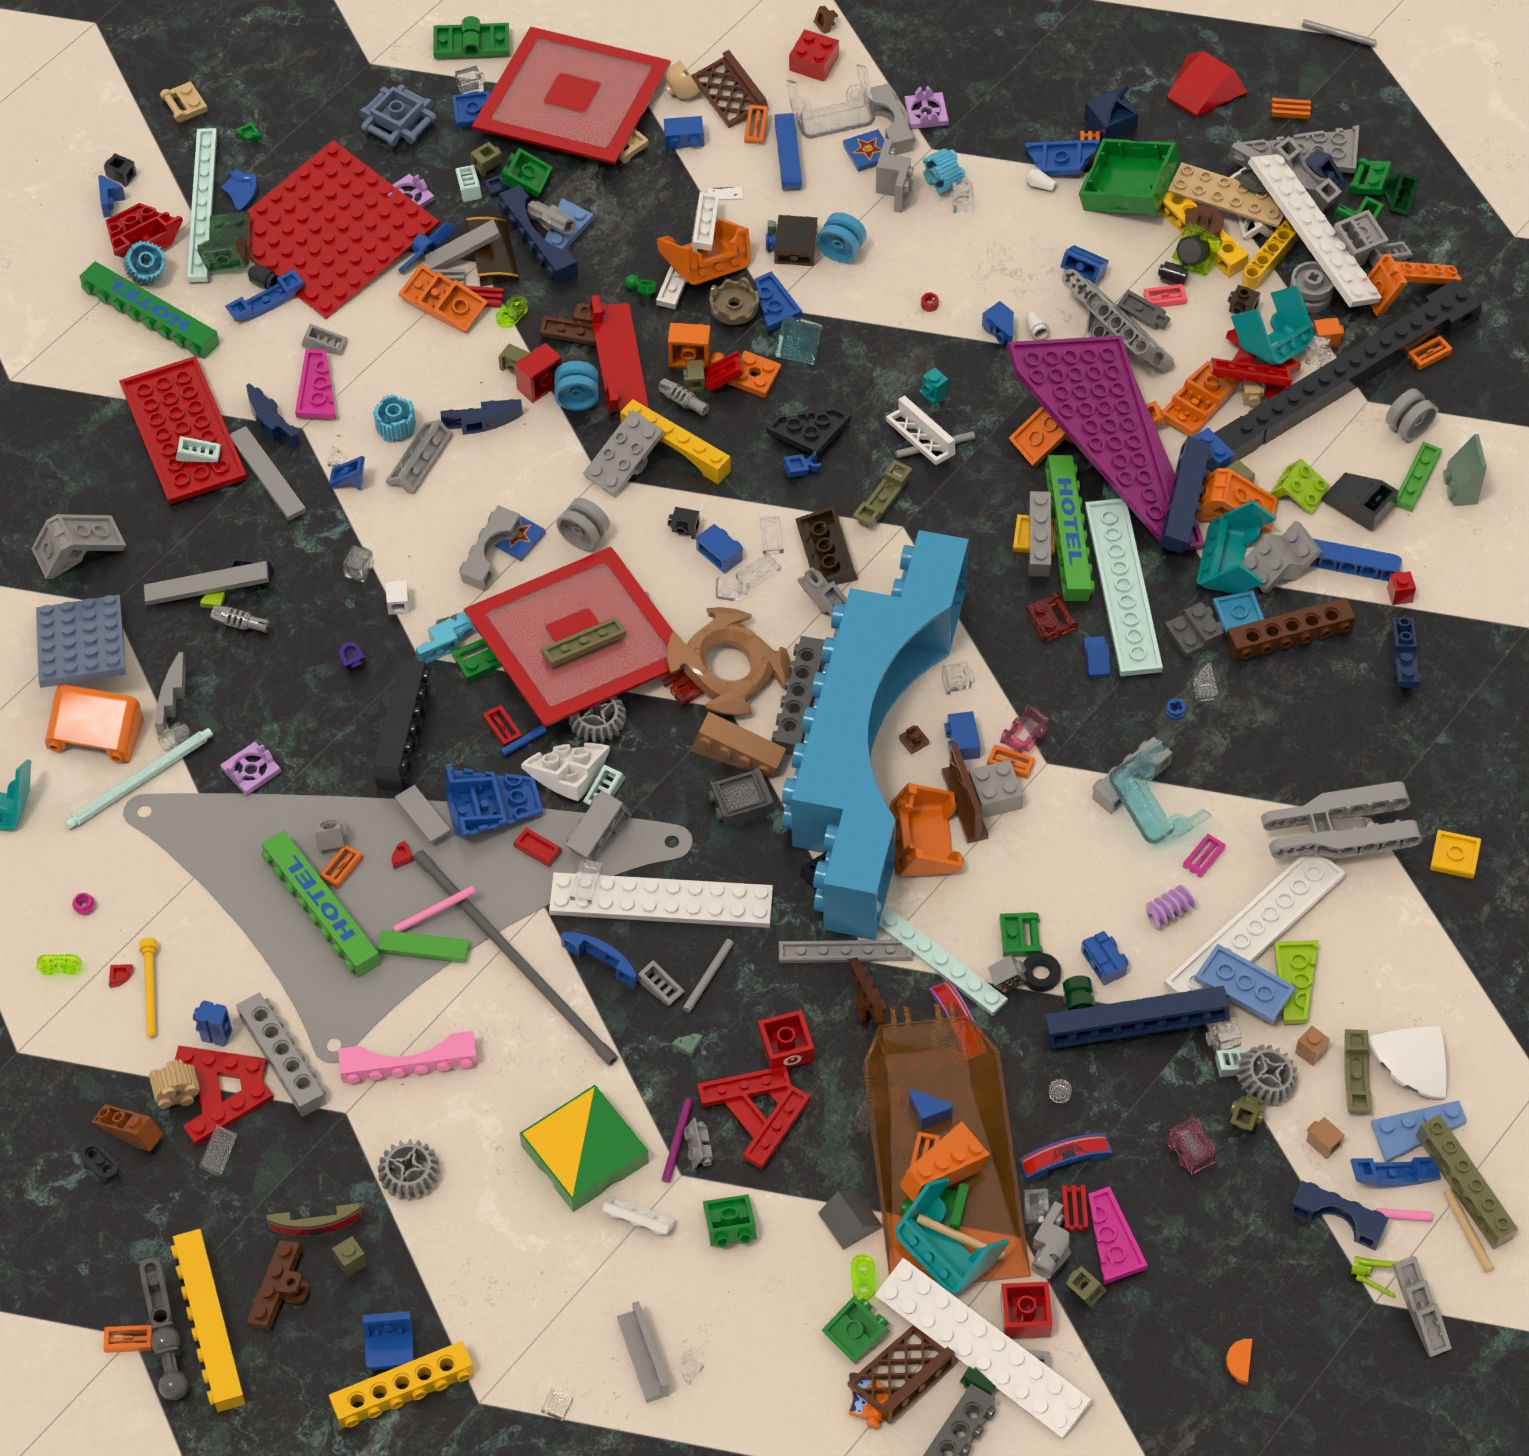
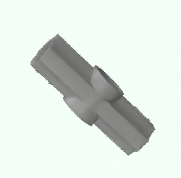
[526,201,576,235]

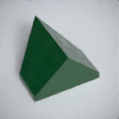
[1383,172,1420,215]

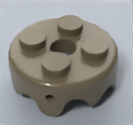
[709,277,759,325]

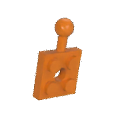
[710,350,781,398]

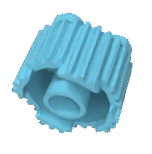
[922,148,965,194]
[123,241,166,285]
[373,394,416,443]

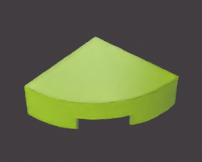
[200,590,226,609]

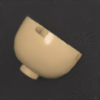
[665,60,701,99]

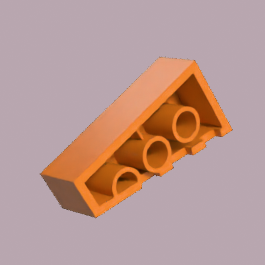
[900,1121,990,1202]

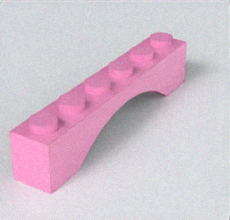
[338,1031,478,1084]

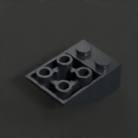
[1321,472,1399,531]

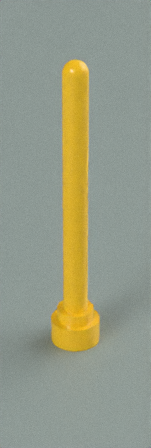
[139,938,157,1038]

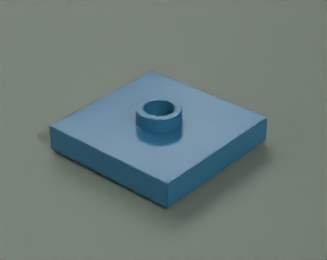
[1212,590,1264,636]

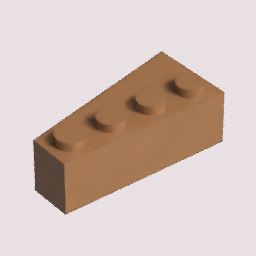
[690,712,786,778]

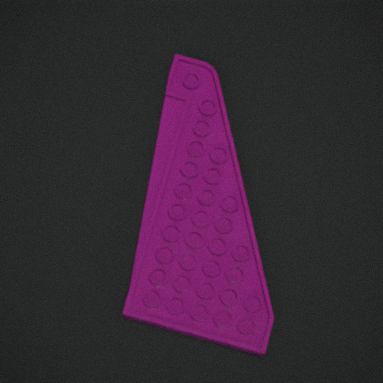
[1007,335,1204,551]

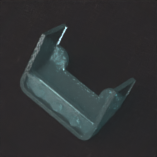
[1109,739,1213,845]

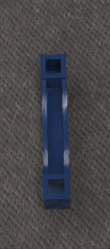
[498,184,578,284]

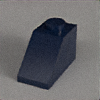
[1305,149,1346,189]

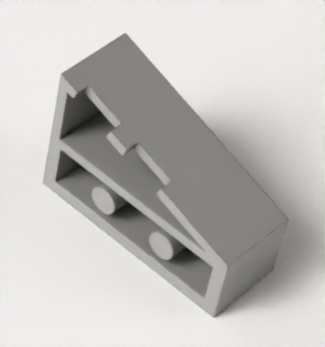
[566,790,632,863]

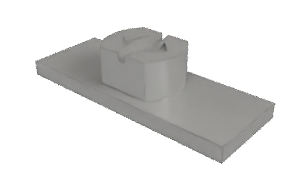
[395,785,451,843]

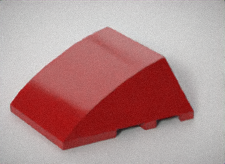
[1166,51,1247,118]
[105,203,183,258]

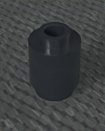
[1158,261,1188,285]
[248,264,278,289]

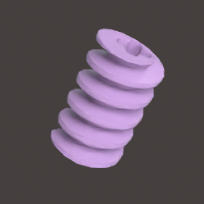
[1146,885,1195,929]

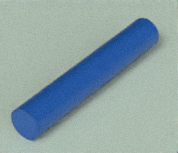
[500,725,547,757]

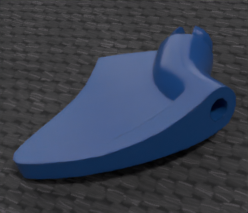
[221,168,258,212]

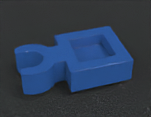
[782,454,821,477]

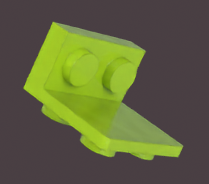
[1270,459,1330,514]

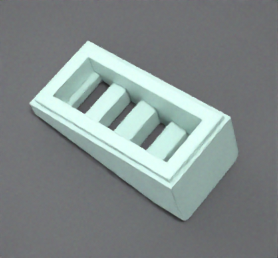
[455,165,482,202]
[176,436,221,462]
[583,765,625,806]
[1215,1050,1255,1078]

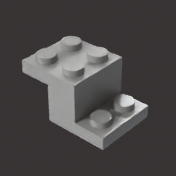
[876,138,914,213]
[1333,210,1389,266]
[1241,521,1322,593]

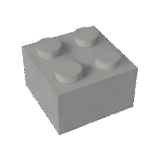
[968,760,1023,818]

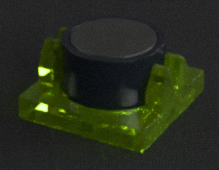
[1172,222,1223,276]

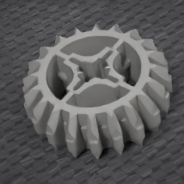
[569,696,626,743]
[1237,1044,1299,1105]
[378,1139,440,1200]

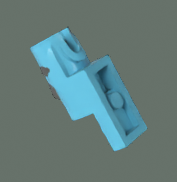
[416,612,474,664]

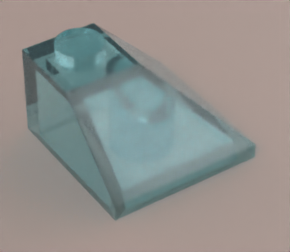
[775,316,822,365]

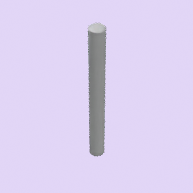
[1302,19,1377,47]
[895,431,975,459]
[683,939,734,1013]

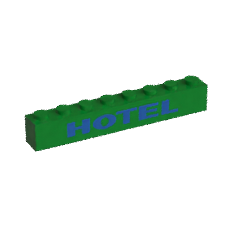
[79,261,219,359]

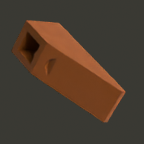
[92,1104,164,1151]

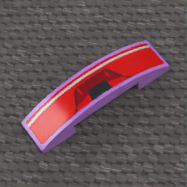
[929,981,988,1062]

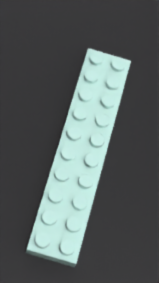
[1085,498,1163,677]

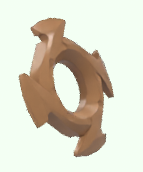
[667,607,790,716]

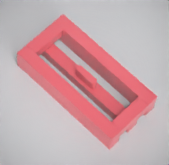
[1143,284,1187,307]

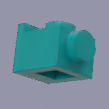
[919,367,948,404]

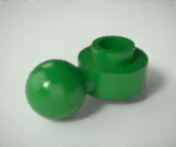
[625,274,657,296]

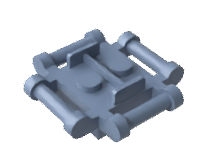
[358,84,437,147]

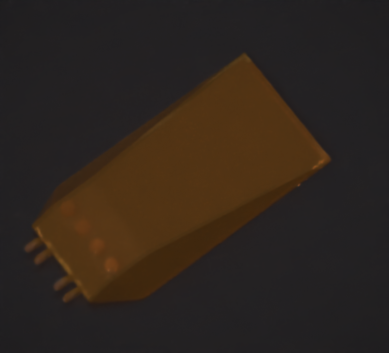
[862,1002,1031,1286]

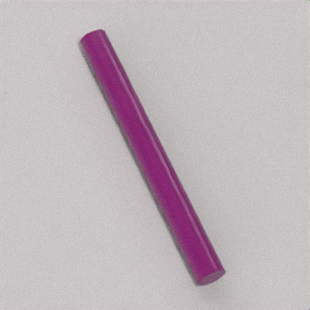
[661,1098,693,1183]

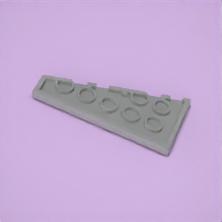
[1242,125,1359,174]

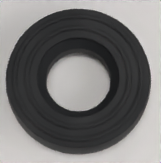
[1023,953,1061,992]

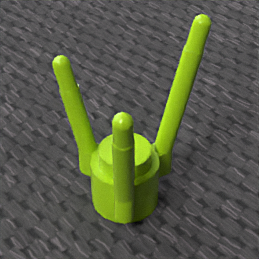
[1351,1256,1397,1298]

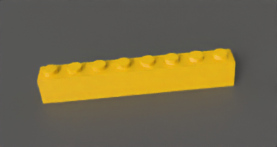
[171,1229,245,1412]

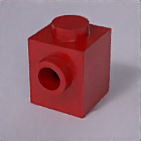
[1387,571,1416,605]

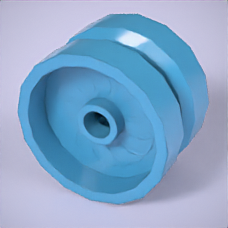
[816,212,867,263]
[554,361,599,411]

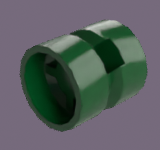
[1063,975,1096,1010]

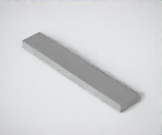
[229,426,306,521]
[144,561,269,605]
[779,940,913,963]

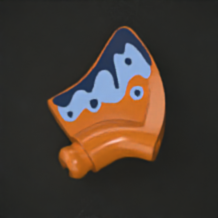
[849,1372,889,1430]

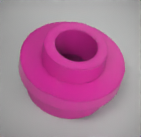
[72,893,95,914]

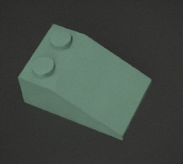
[1443,434,1487,506]

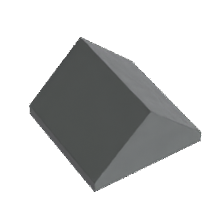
[818,1190,882,1250]

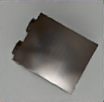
[774,215,818,266]

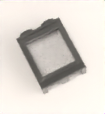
[708,767,774,828]

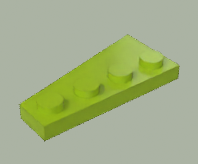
[1273,940,1319,1024]

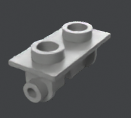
[684,1118,713,1169]

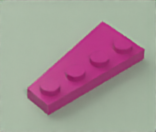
[1088,1186,1148,1285]

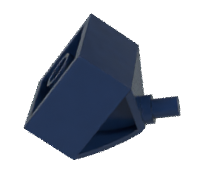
[1084,83,1139,140]

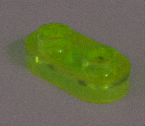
[496,295,528,329]
[36,954,82,975]
[851,1254,876,1301]

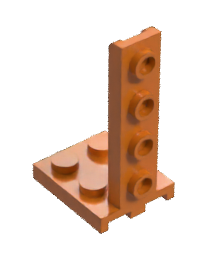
[1367,254,1462,316]

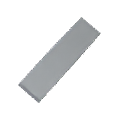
[155,652,186,736]
[1392,1256,1452,1357]

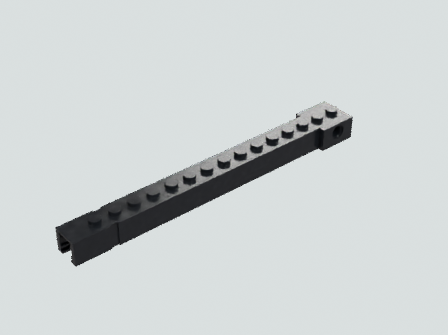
[1214,279,1483,463]

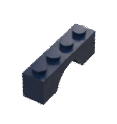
[1289,1180,1389,1251]

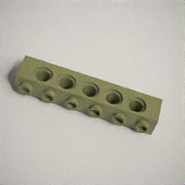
[1416,1115,1518,1250]

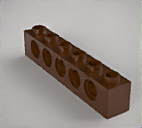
[1226,597,1355,661]

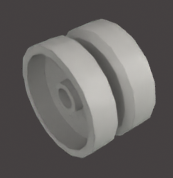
[1290,261,1334,313]
[1385,388,1438,441]
[556,498,610,551]

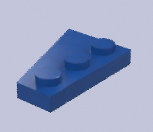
[755,271,802,331]

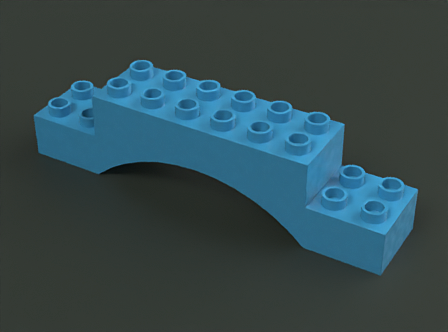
[782,530,969,940]

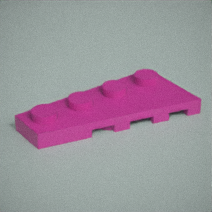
[295,349,336,419]

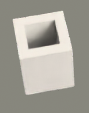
[386,580,409,615]

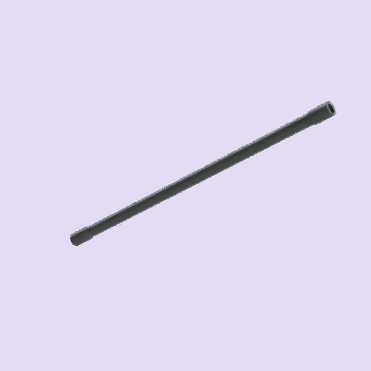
[413,850,618,1066]

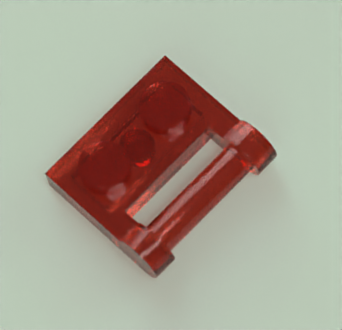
[1026,592,1079,641]

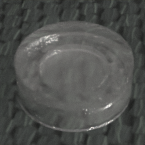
[1048,1079,1072,1103]

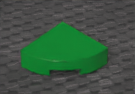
[235,122,261,141]

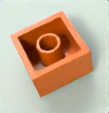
[668,323,711,368]

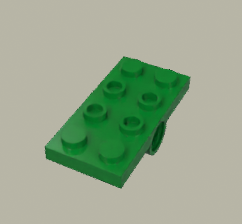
[433,16,510,59]

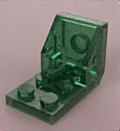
[197,211,250,272]

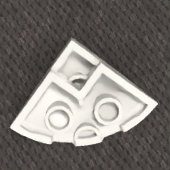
[521,743,610,801]
[1368,1026,1446,1100]

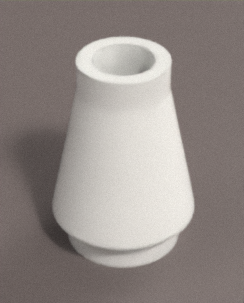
[1026,168,1056,192]
[1025,312,1049,340]

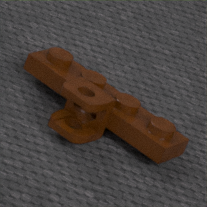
[539,303,596,346]
[849,957,886,1024]
[246,1240,310,1330]

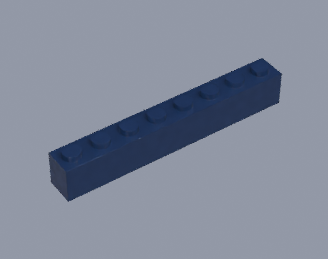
[1045,986,1230,1049]

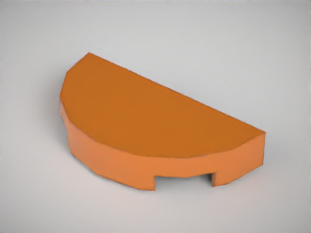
[1226,1339,1252,1385]

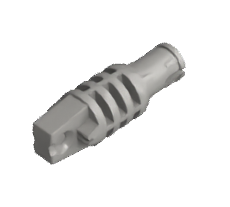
[659,378,709,416]
[210,606,270,633]

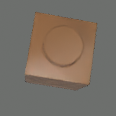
[1295,1025,1330,1066]
[1306,1117,1345,1159]

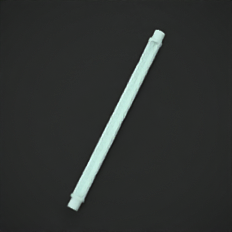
[65,728,213,829]

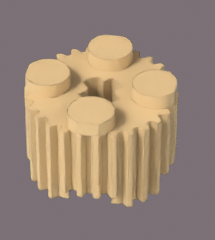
[149,1059,200,1109]

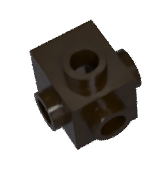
[1228,285,1260,314]

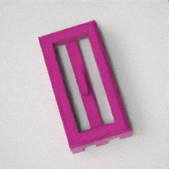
[1182,833,1226,878]

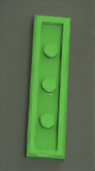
[1396,442,1442,512]
[378,930,470,963]

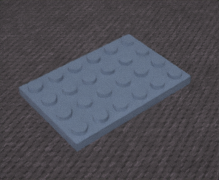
[36,595,126,688]

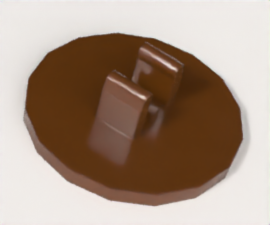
[1185,205,1224,237]

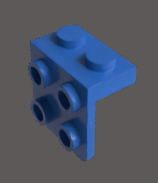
[363,1311,414,1370]

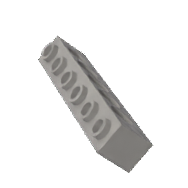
[236,992,327,1117]

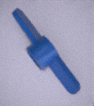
[398,222,454,273]

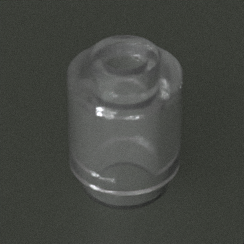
[157,722,191,752]

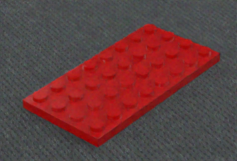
[119,356,247,505]

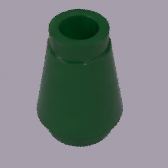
[960,1366,996,1395]

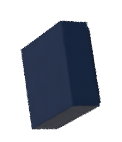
[483,175,509,198]

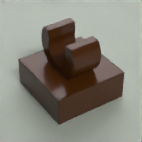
[813,6,838,33]
[899,725,929,755]

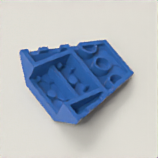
[445,766,543,837]

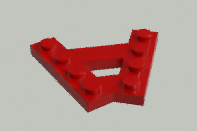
[1209,328,1301,387]
[174,1045,274,1146]
[697,1065,810,1169]

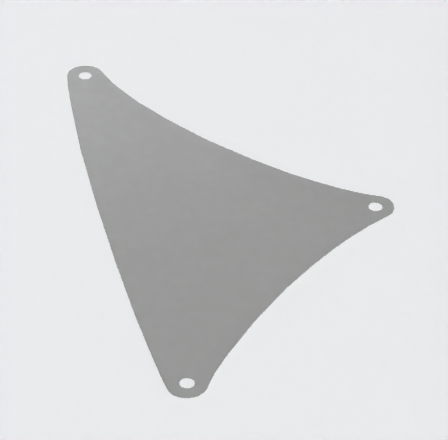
[123,793,693,1063]

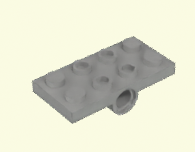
[582,409,665,497]

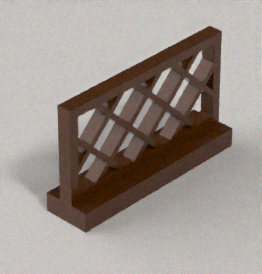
[691,49,769,128]
[941,742,988,844]
[847,1325,955,1424]

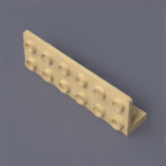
[1168,162,1286,228]

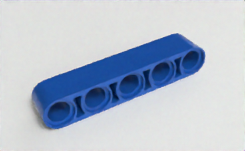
[775,113,802,190]
[1310,538,1402,582]

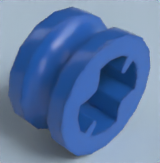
[766,233,776,251]
[1166,698,1186,720]

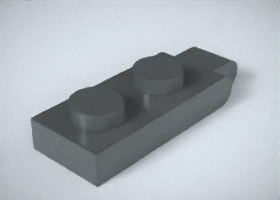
[1117,290,1171,329]

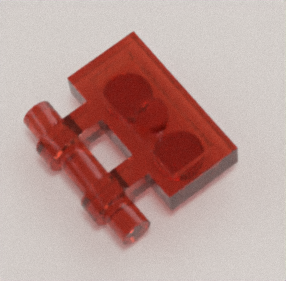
[662,668,704,706]

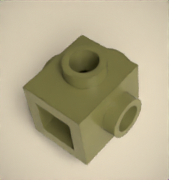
[1230,1095,1265,1131]

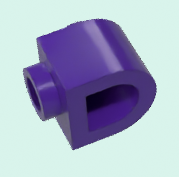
[340,642,366,669]

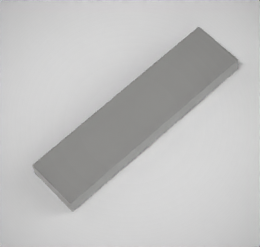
[424,219,502,269]

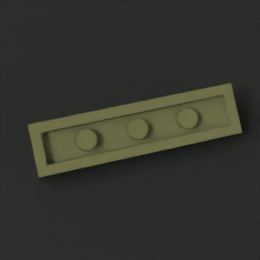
[541,617,626,668]

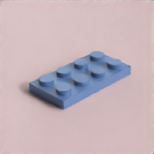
[1194,943,1296,1024]

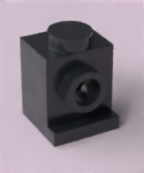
[104,153,137,187]
[668,507,700,540]

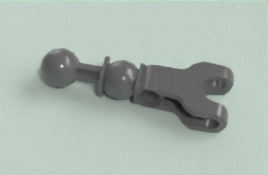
[139,1258,189,1401]

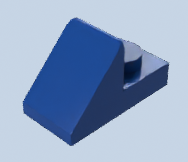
[98,175,125,218]
[329,456,365,490]
[1083,636,1110,677]

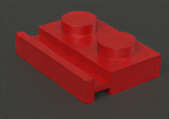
[703,351,744,392]

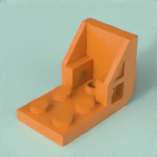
[1009,406,1074,468]
[1195,468,1278,534]

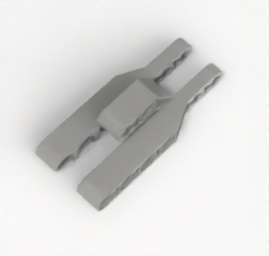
[1062,269,1174,372]
[1261,782,1422,859]

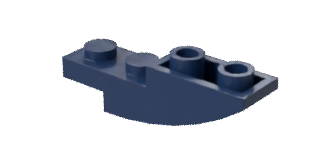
[246,383,300,449]
[440,399,523,435]
[1392,617,1420,688]

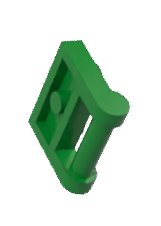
[1348,158,1392,195]
[450,638,502,682]
[999,912,1043,957]

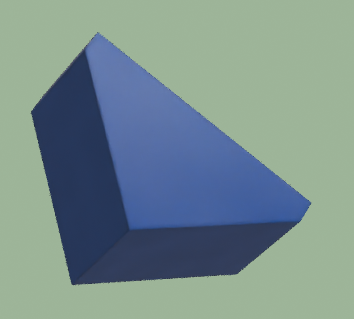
[909,1089,953,1129]

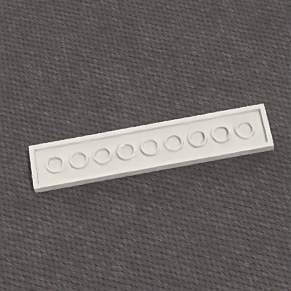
[1248,154,1382,307]
[1164,853,1345,993]
[549,872,773,928]
[875,1258,1092,1439]

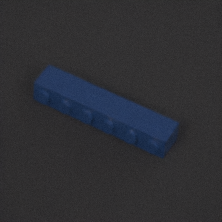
[1158,436,1212,554]

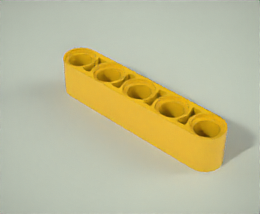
[1242,218,1300,290]

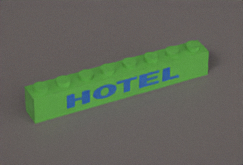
[1045,455,1094,601]
[261,830,381,977]

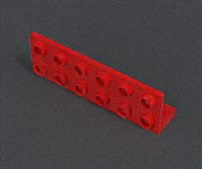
[589,295,648,413]

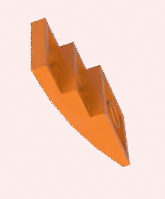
[398,263,488,333]
[1162,361,1240,437]

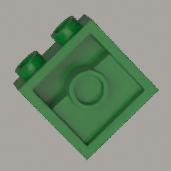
[500,148,553,197]
[703,1194,757,1248]
[822,1296,890,1364]

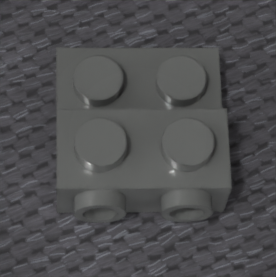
[1164,602,1225,658]

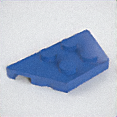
[1025,139,1100,176]

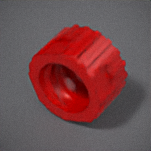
[921,292,939,312]

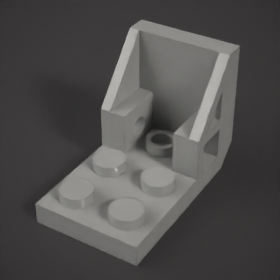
[31,514,126,579]

